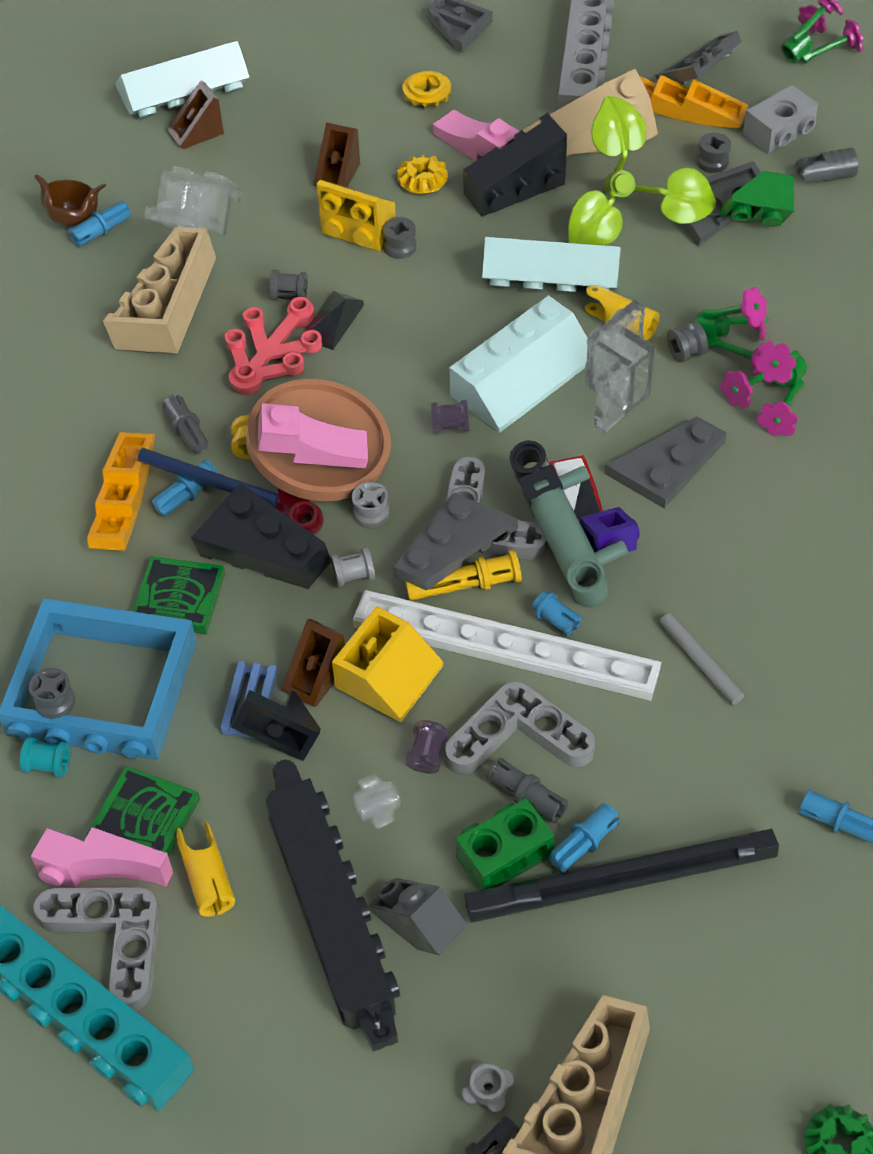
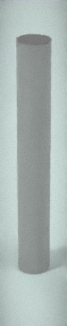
[659,613,744,705]

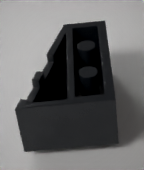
[463,112,567,217]
[191,483,331,589]

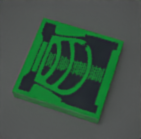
[133,556,225,634]
[87,766,200,857]

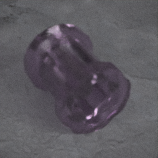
[431,400,469,434]
[405,720,449,774]

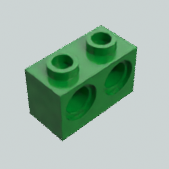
[456,798,555,890]

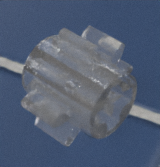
[351,774,401,829]

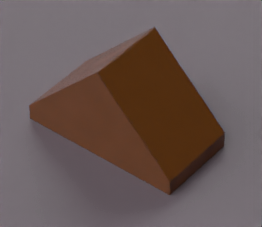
[167,80,224,149]
[313,122,360,187]
[281,618,345,707]

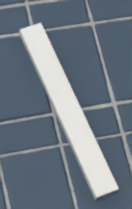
[353,590,662,701]

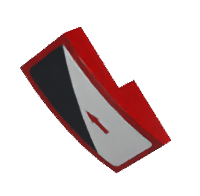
[549,455,603,522]

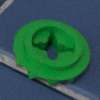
[804,1104,873,1154]

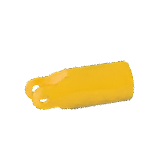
[585,285,660,341]
[176,822,236,917]

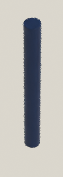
[137,448,279,507]

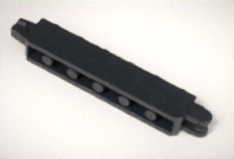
[265,759,400,1051]

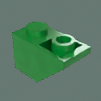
[720,171,794,227]

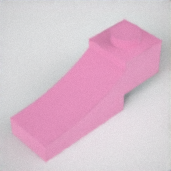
[432,110,519,161]
[258,403,368,468]
[31,827,173,888]

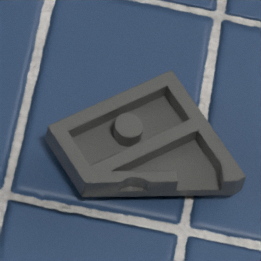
[427,0,493,52]

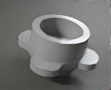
[462,1061,514,1113]

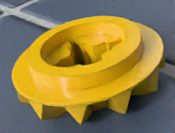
[403,71,451,108]
[397,154,448,194]

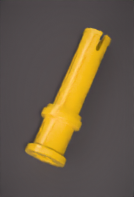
[405,550,522,601]

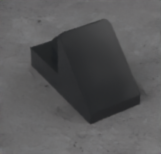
[231,690,321,761]

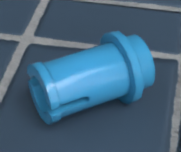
[532,591,583,637]

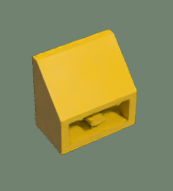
[317,180,396,251]
[332,606,444,723]

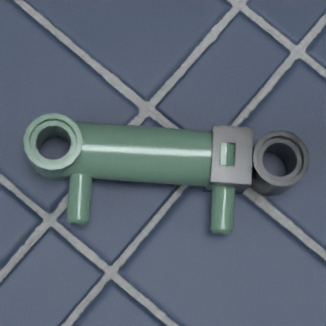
[509,440,628,608]

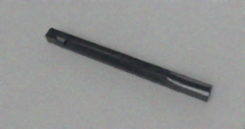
[464,828,779,923]

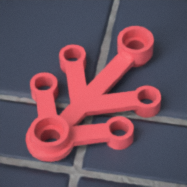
[225,297,322,395]

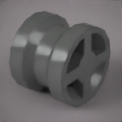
[697,132,731,173]
[383,217,416,259]
[667,321,708,362]
[29,668,75,719]

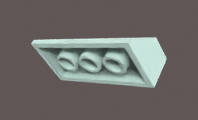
[115,41,249,118]
[482,237,621,292]
[449,295,597,433]

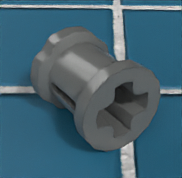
[269,270,308,300]

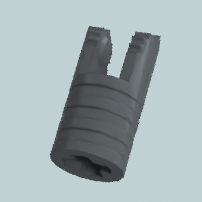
[794,147,858,182]

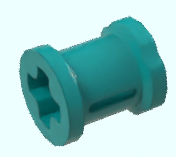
[20,737,71,778]

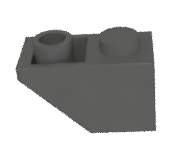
[368,878,468,955]

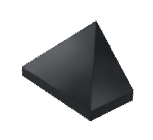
[306,291,364,350]

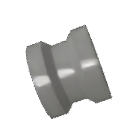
[352,482,390,528]

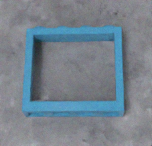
[0,598,197,760]

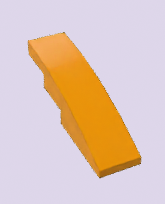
[628,71,749,129]
[87,432,155,551]

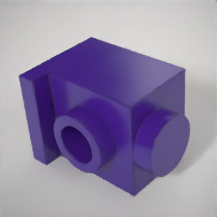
[580,507,640,552]

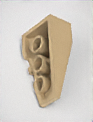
[523,68,658,157]

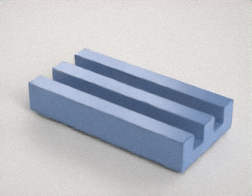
[221,661,278,738]

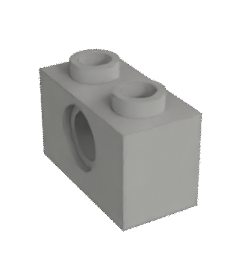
[743,85,819,154]

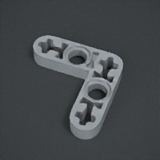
[446,457,547,560]
[445,682,596,775]
[33,887,160,1012]

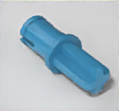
[68,201,131,248]
[152,460,218,516]
[799,789,873,843]
[549,803,621,872]

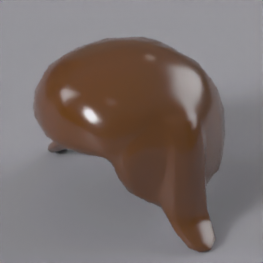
[34,175,106,226]

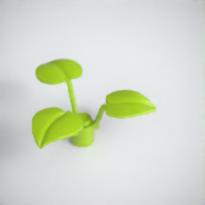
[568,96,716,246]

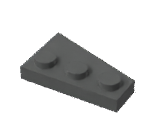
[655,31,742,85]
[684,161,761,247]
[605,416,727,508]
[393,493,518,590]

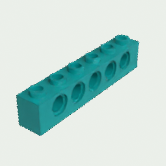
[0,905,195,1112]

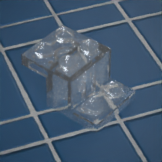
[144,167,242,236]
[585,300,655,434]

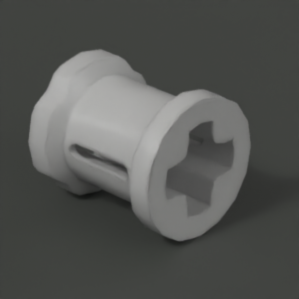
[330,547,375,587]

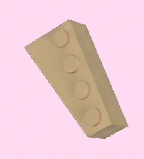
[103,227,216,353]
[502,995,650,1154]

